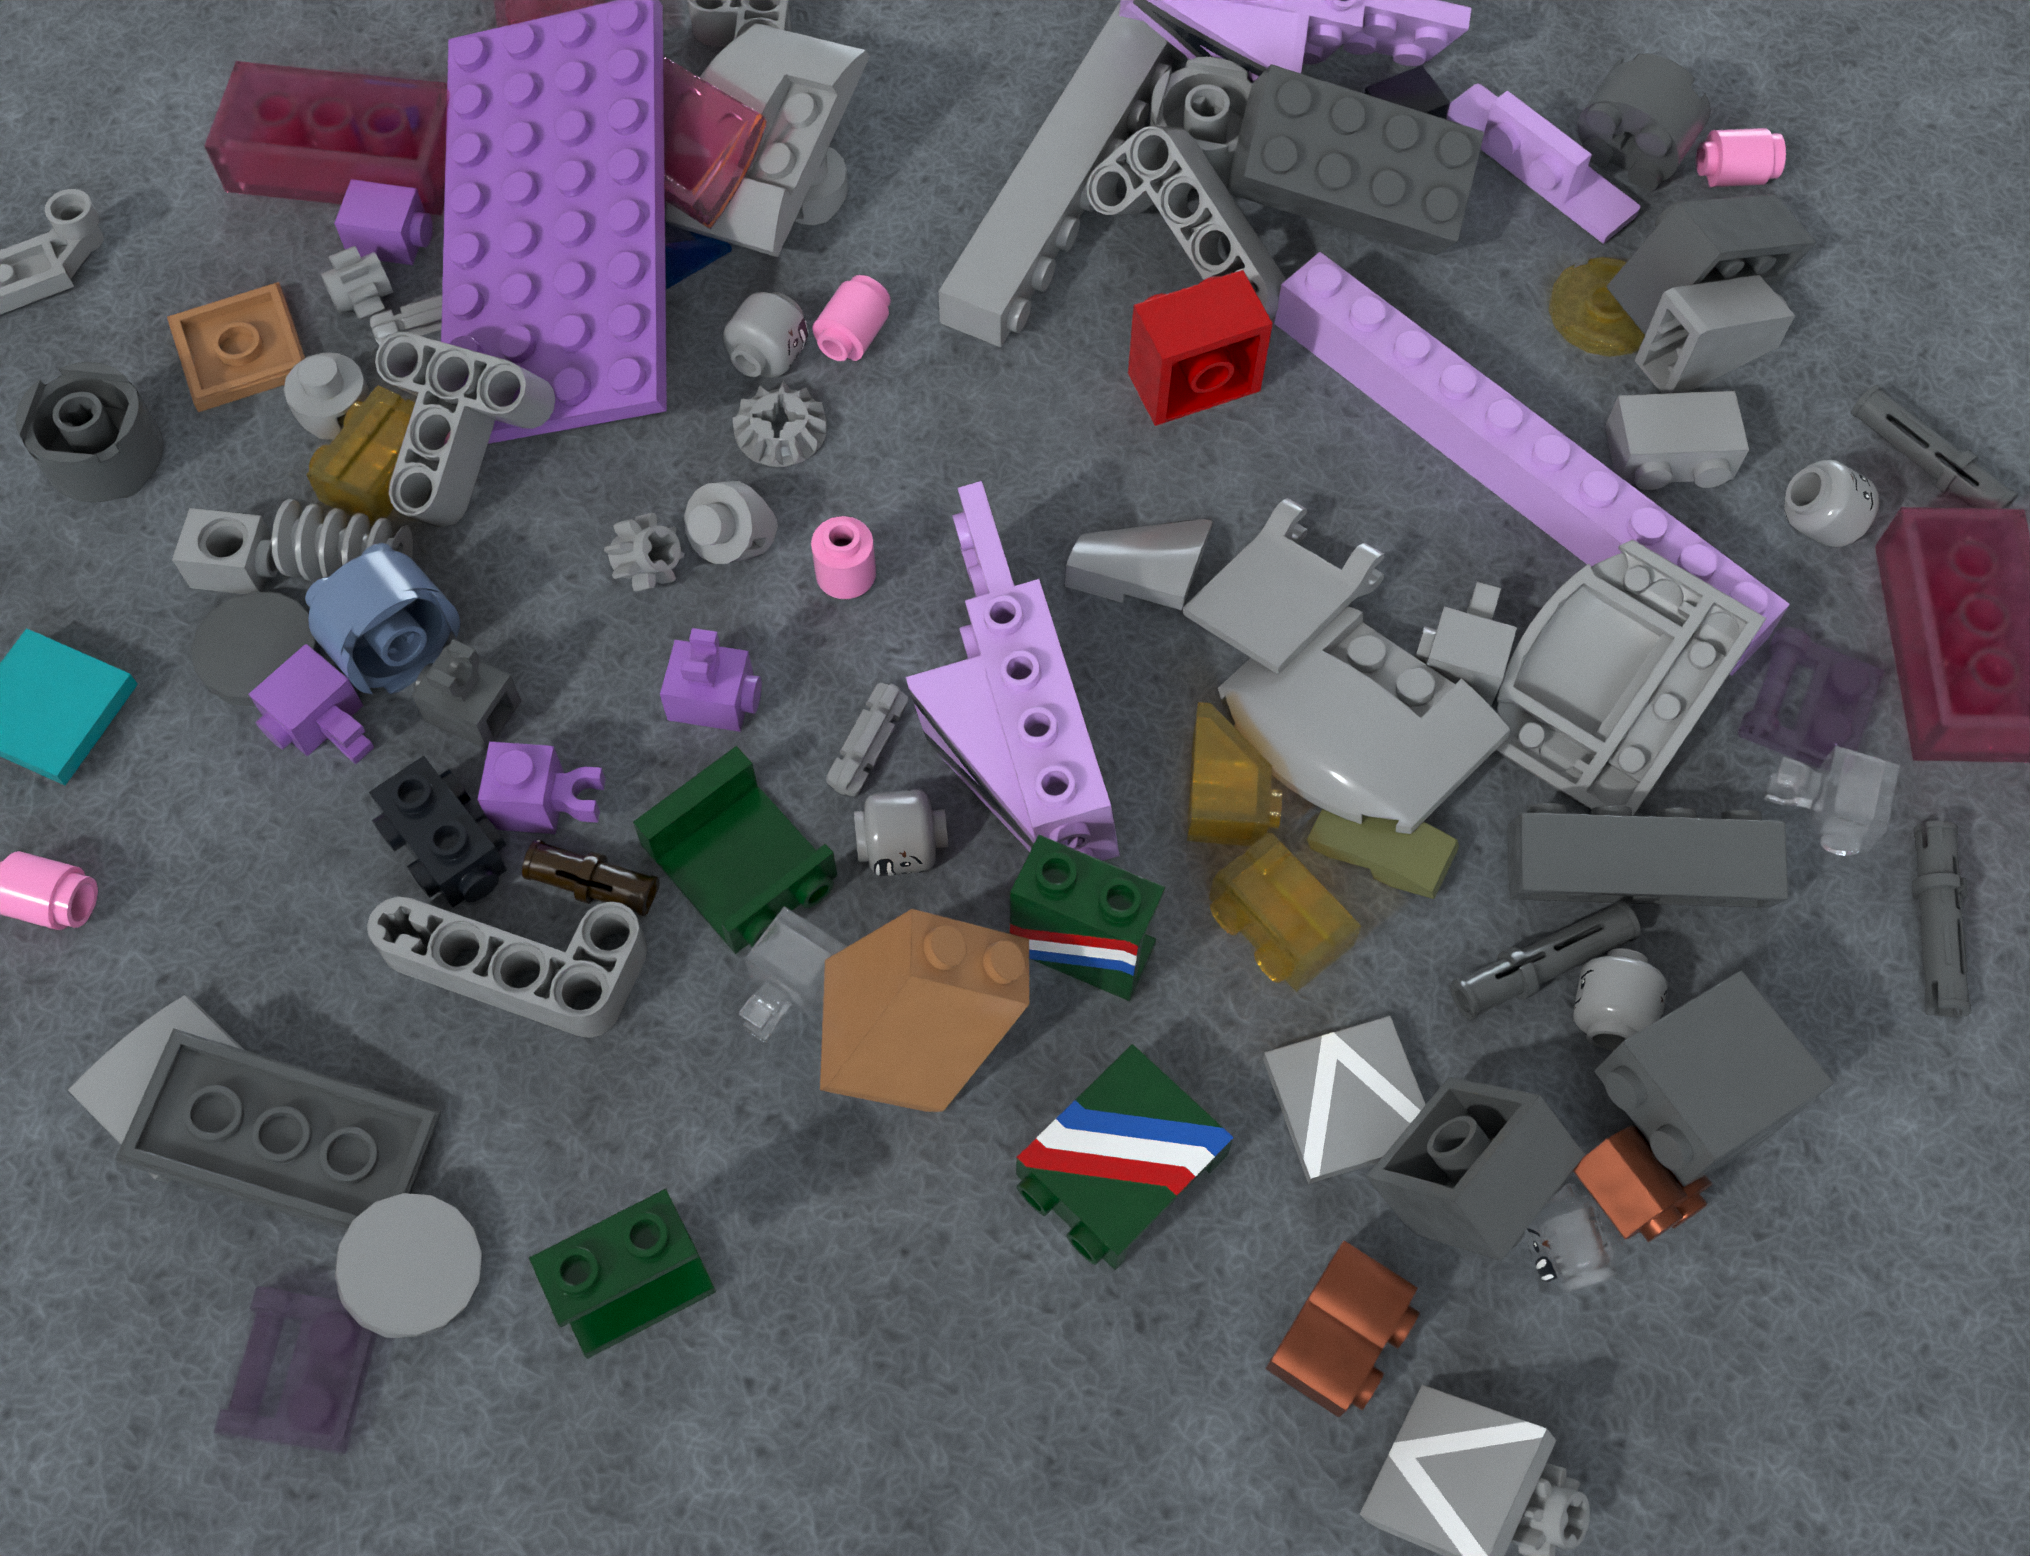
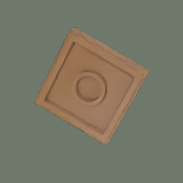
[167,282,306,412]

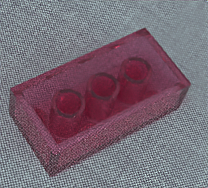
[204,61,450,215]
[1875,507,2030,763]

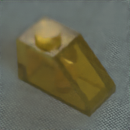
[1187,702,1282,847]

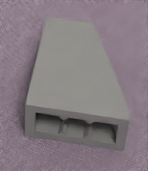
[1634,275,1795,394]

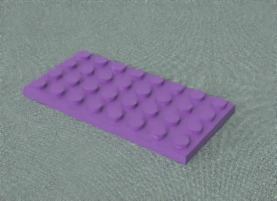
[441,0,667,445]

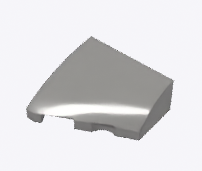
[1065,519,1213,610]

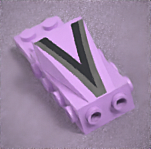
[1119,0,1472,83]
[906,481,1120,861]

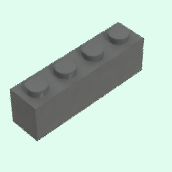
[1507,803,1788,908]

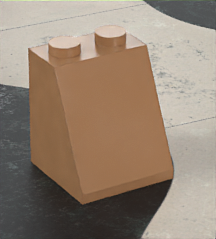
[820,909,1029,1112]

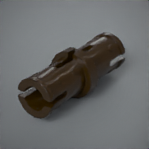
[522,839,660,916]

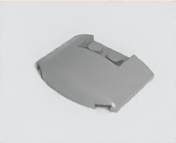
[664,23,870,257]
[1495,540,1766,816]
[1218,606,1510,834]

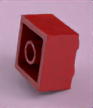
[1128,270,1273,426]

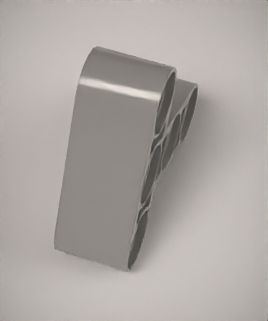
[375,332,555,527]

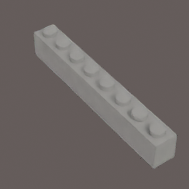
[939,1,1186,347]

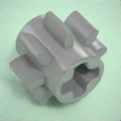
[320,246,393,320]
[604,513,684,592]
[1510,1463,1590,1556]

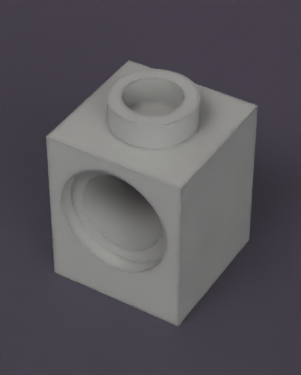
[172,508,279,594]

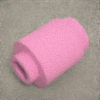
[1696,128,1786,187]
[813,275,891,361]
[811,516,876,599]
[0,851,98,930]

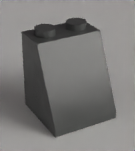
[1594,970,1834,1187]

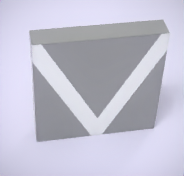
[1262,1016,1426,1184]
[1359,1385,1556,1556]

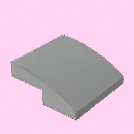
[68,995,244,1183]

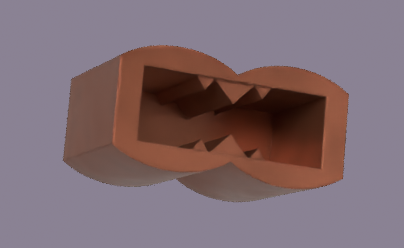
[1573,1126,1712,1242]
[1265,1240,1420,1417]

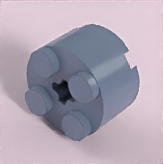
[305,543,460,694]

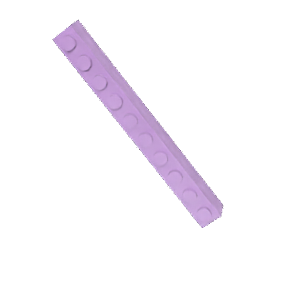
[1274,252,1790,676]

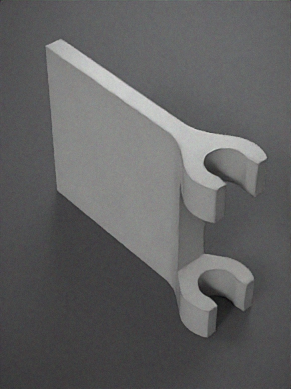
[1183,498,1384,675]

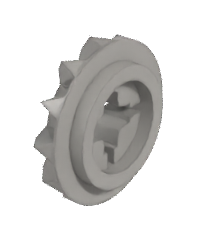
[733,381,827,467]

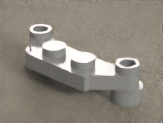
[0,189,104,315]

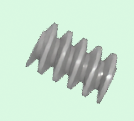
[271,499,413,582]

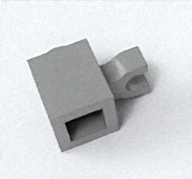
[1415,582,1517,706]

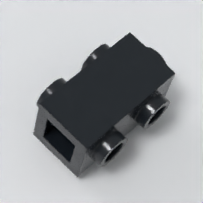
[369,756,507,908]

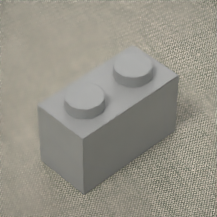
[1605,391,1749,490]

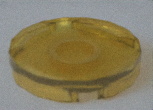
[1548,257,1645,357]

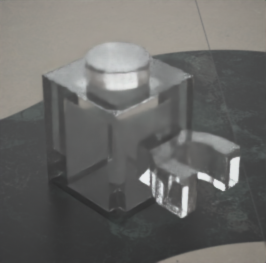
[1764,746,1900,855]
[739,907,847,1044]

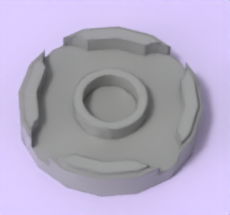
[335,1193,482,1339]

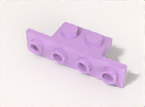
[1446,84,1640,244]

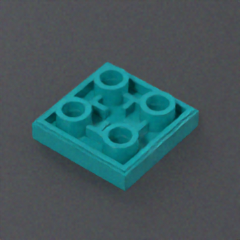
[0,628,138,786]

